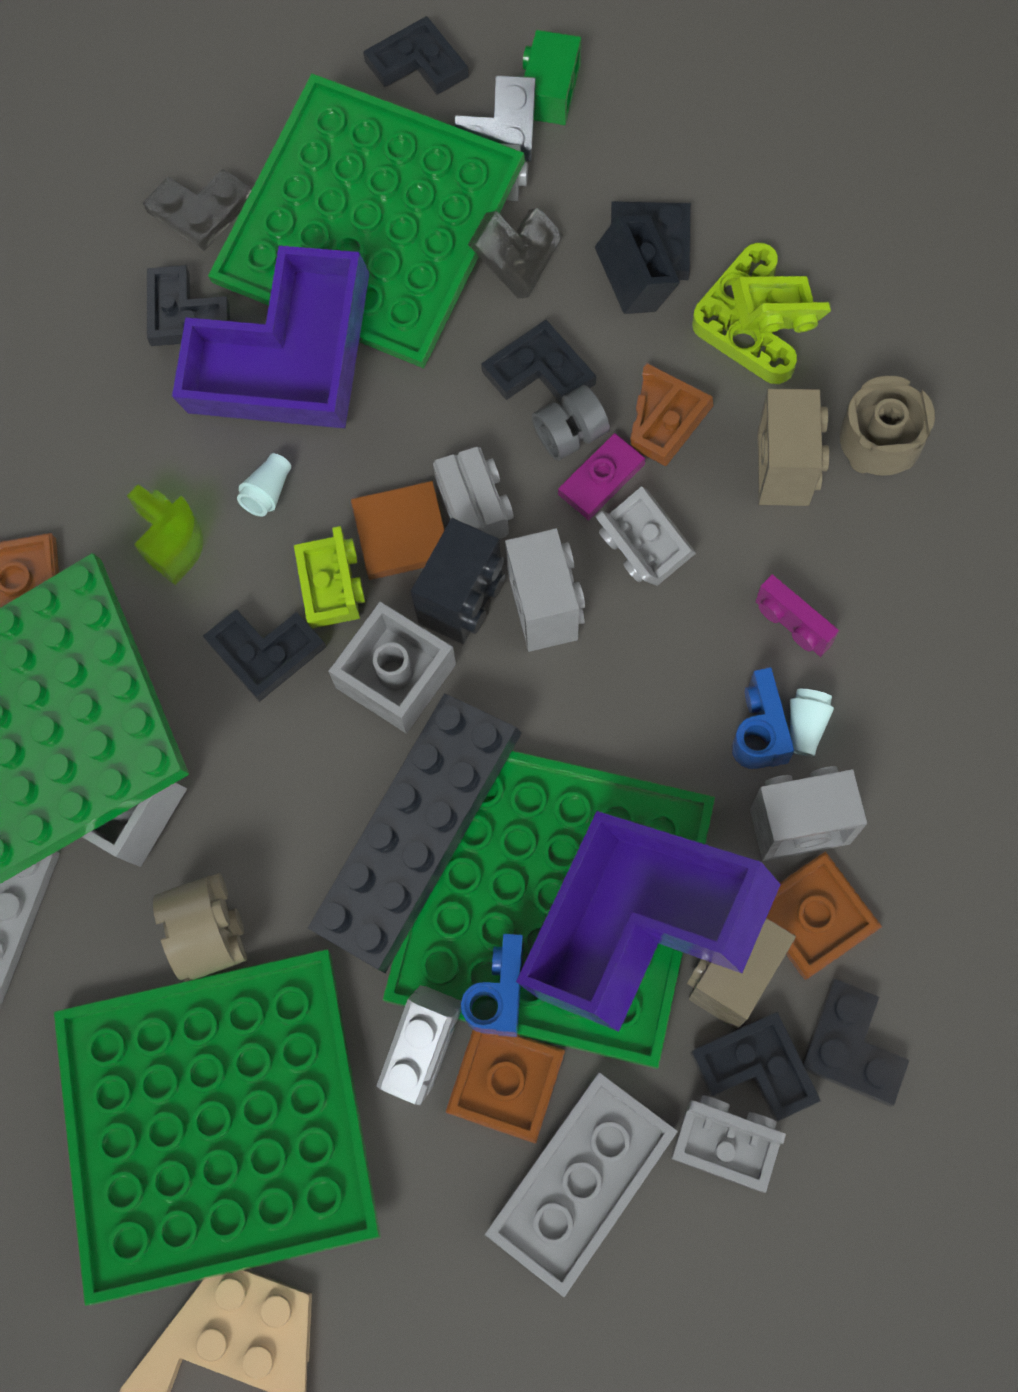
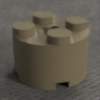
[839,376,935,476]
[153,873,247,982]

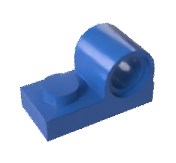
[732,667,794,769]
[461,934,524,1037]

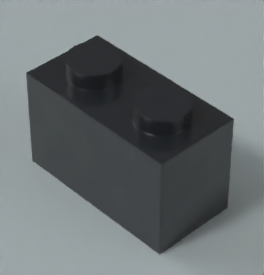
[594,215,680,314]

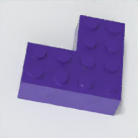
[172,245,370,429]
[516,811,781,1032]

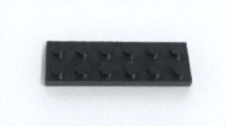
[308,693,522,974]

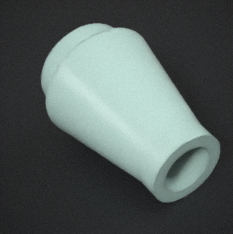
[237,453,291,517]
[790,689,834,757]

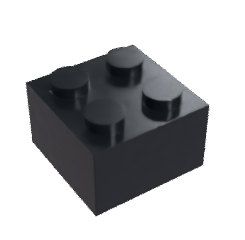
[410,518,505,644]

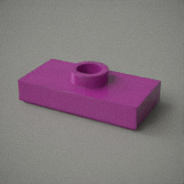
[558,433,646,521]

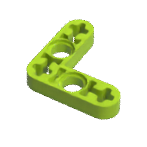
[692,243,797,384]

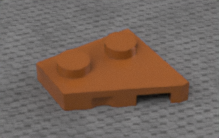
[630,363,713,466]

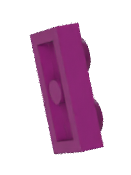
[755,574,839,657]

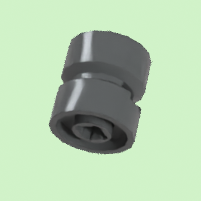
[532,385,610,461]

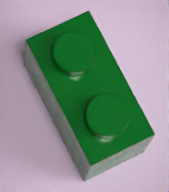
[518,30,581,125]

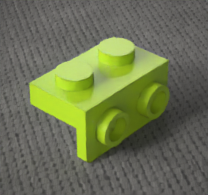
[731,276,831,333]
[294,526,365,628]

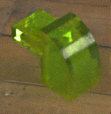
[127,484,203,585]

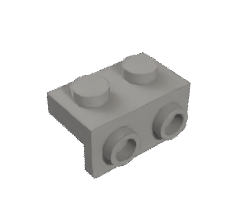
[595,486,696,586]
[671,1095,786,1193]

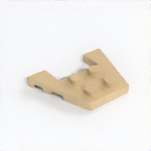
[120,1269,312,1392]

